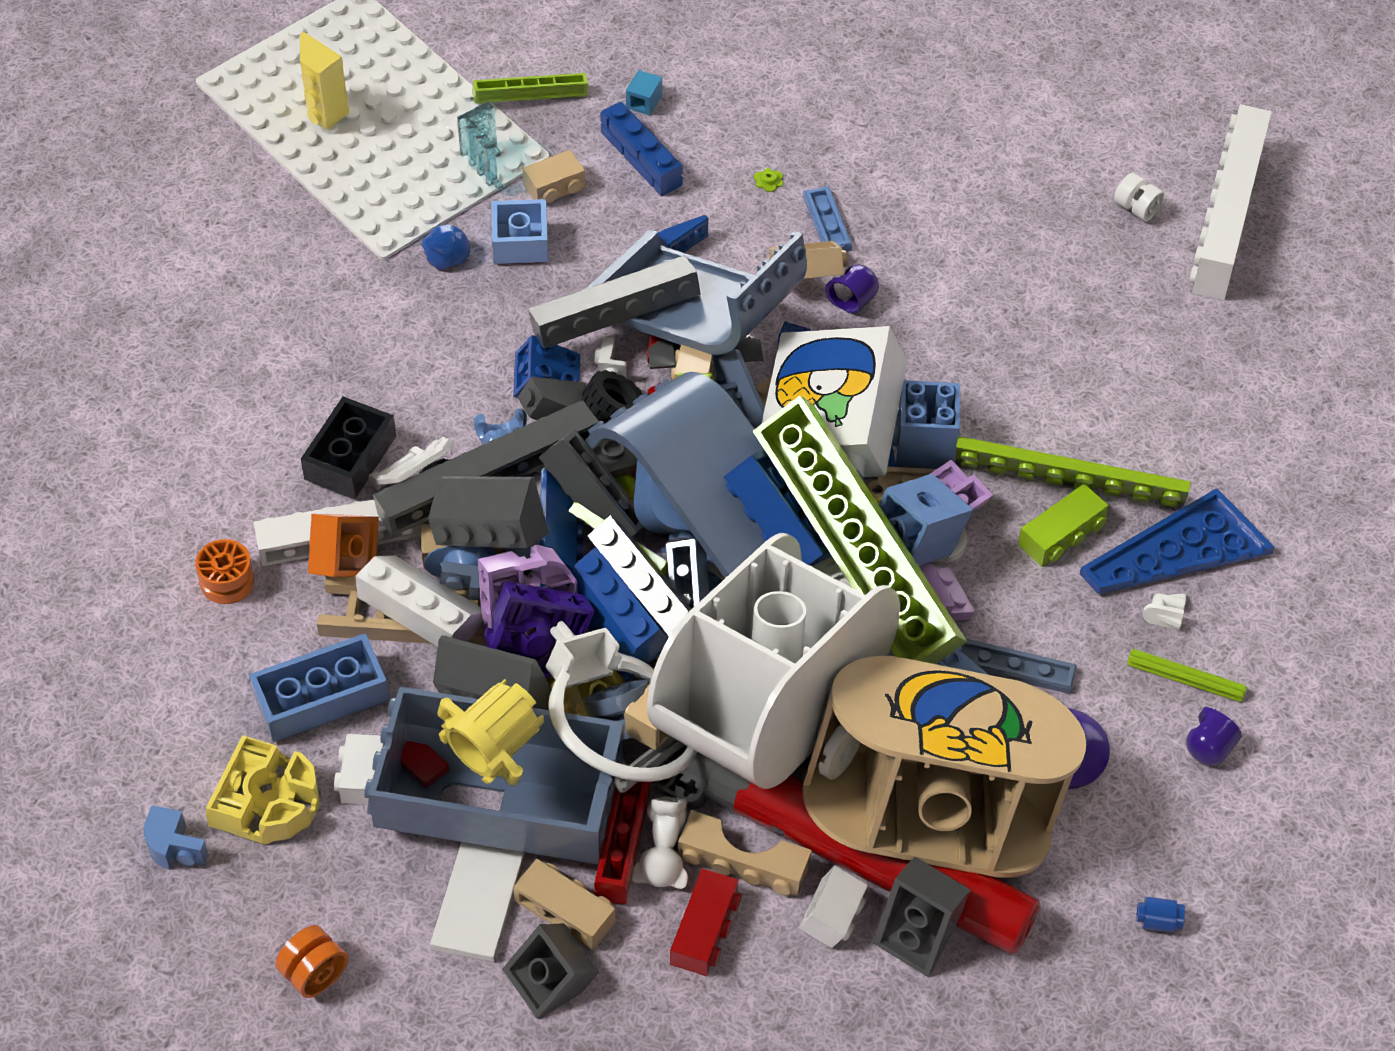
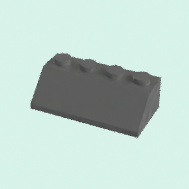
[428,476,549,548]
[433,635,552,710]

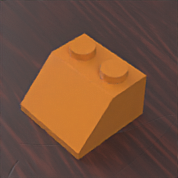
[308,514,379,577]

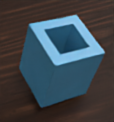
[626,70,662,116]

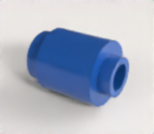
[1136,897,1185,933]

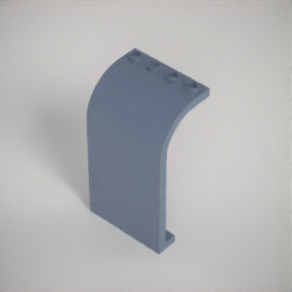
[584,230,807,355]
[585,371,765,578]

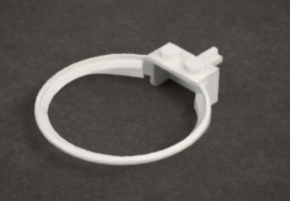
[546,621,697,782]

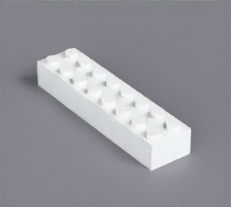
[1189,104,1272,300]

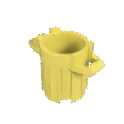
[437,679,544,786]

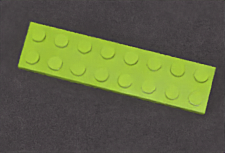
[956,436,1191,508]

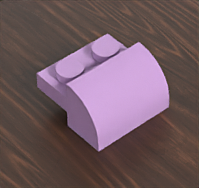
[930,460,993,512]
[919,562,975,621]

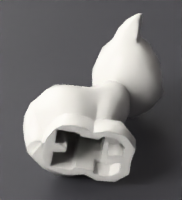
[632,796,689,889]

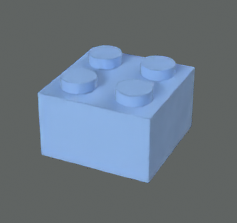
[491,199,548,264]

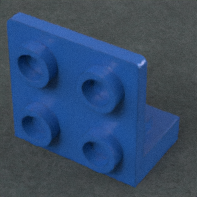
[513,335,580,398]

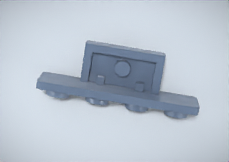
[718,349,765,429]

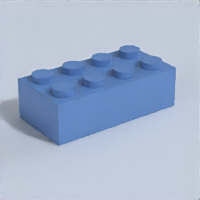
[249,633,390,742]

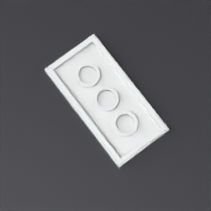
[430,842,526,962]

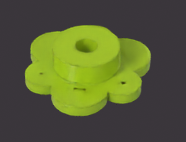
[754,168,783,192]

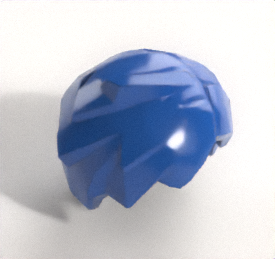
[421,225,470,270]

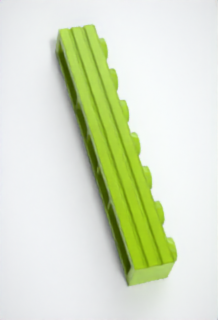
[472,73,588,104]

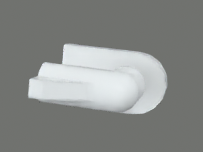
[1143,593,1186,630]

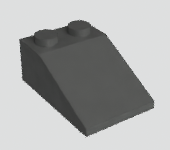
[873,856,971,977]

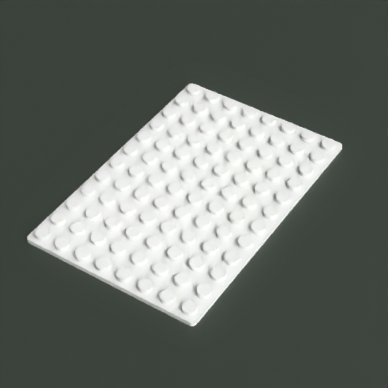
[196,0,549,260]

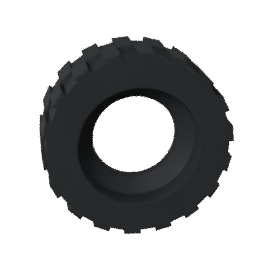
[582,370,642,423]

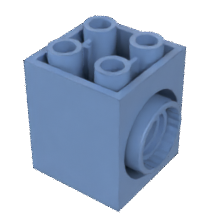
[892,380,960,469]
[879,474,973,566]

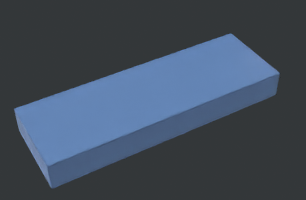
[803,186,852,251]

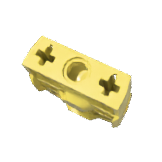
[206,735,320,844]

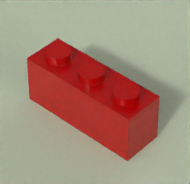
[670,868,742,977]

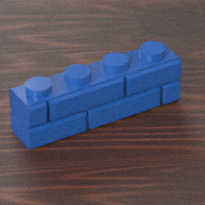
[600,102,683,196]

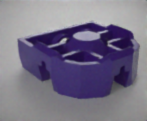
[484,581,595,678]

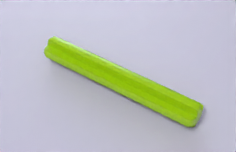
[1127,649,1247,702]

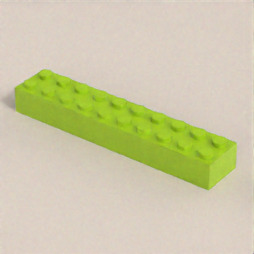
[753,395,967,664]

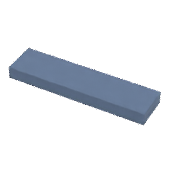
[961,639,1077,694]

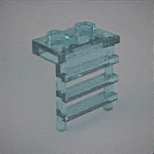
[457,102,504,191]

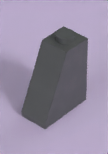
[517,377,605,424]

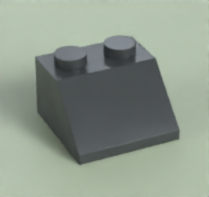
[502,923,599,1019]

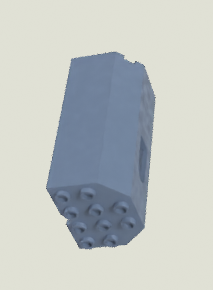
[364,686,624,864]

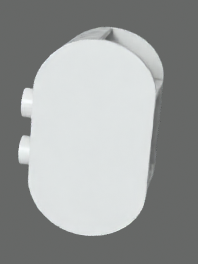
[647,533,900,789]

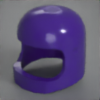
[825,264,879,314]
[1186,707,1242,766]

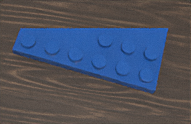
[1080,488,1275,594]

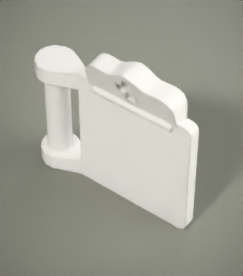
[369,437,453,490]

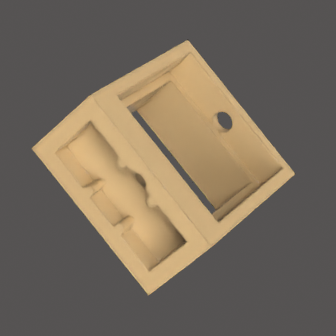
[769,241,848,279]

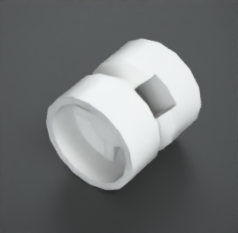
[1114,172,1165,222]

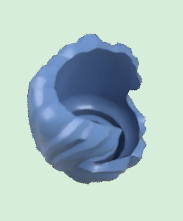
[473,409,527,445]

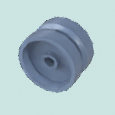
[583,679,649,739]

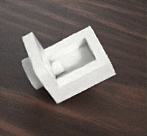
[595,337,627,378]

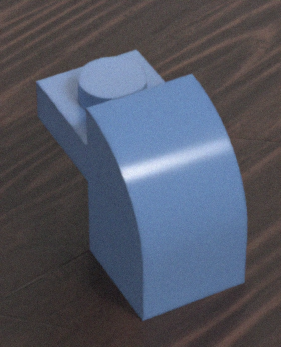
[144,805,209,870]

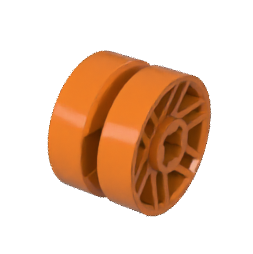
[195,539,255,604]
[275,925,348,998]

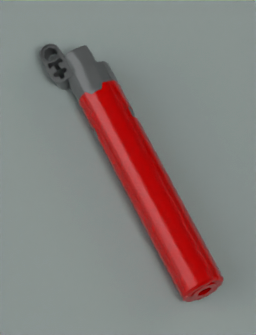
[651,752,1040,955]

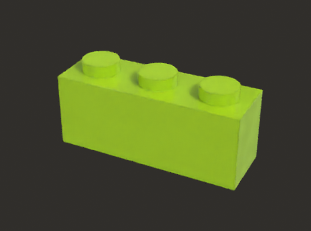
[1017,484,1109,567]

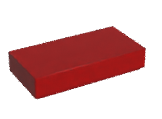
[384,741,449,788]

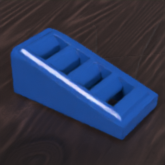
[658,215,709,253]

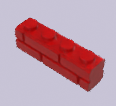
[594,781,651,904]

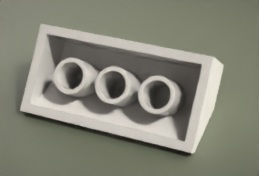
[356,555,482,647]

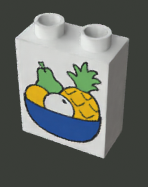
[762,326,908,480]

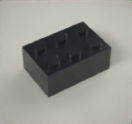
[301,396,396,499]

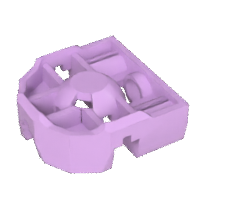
[477,545,578,637]

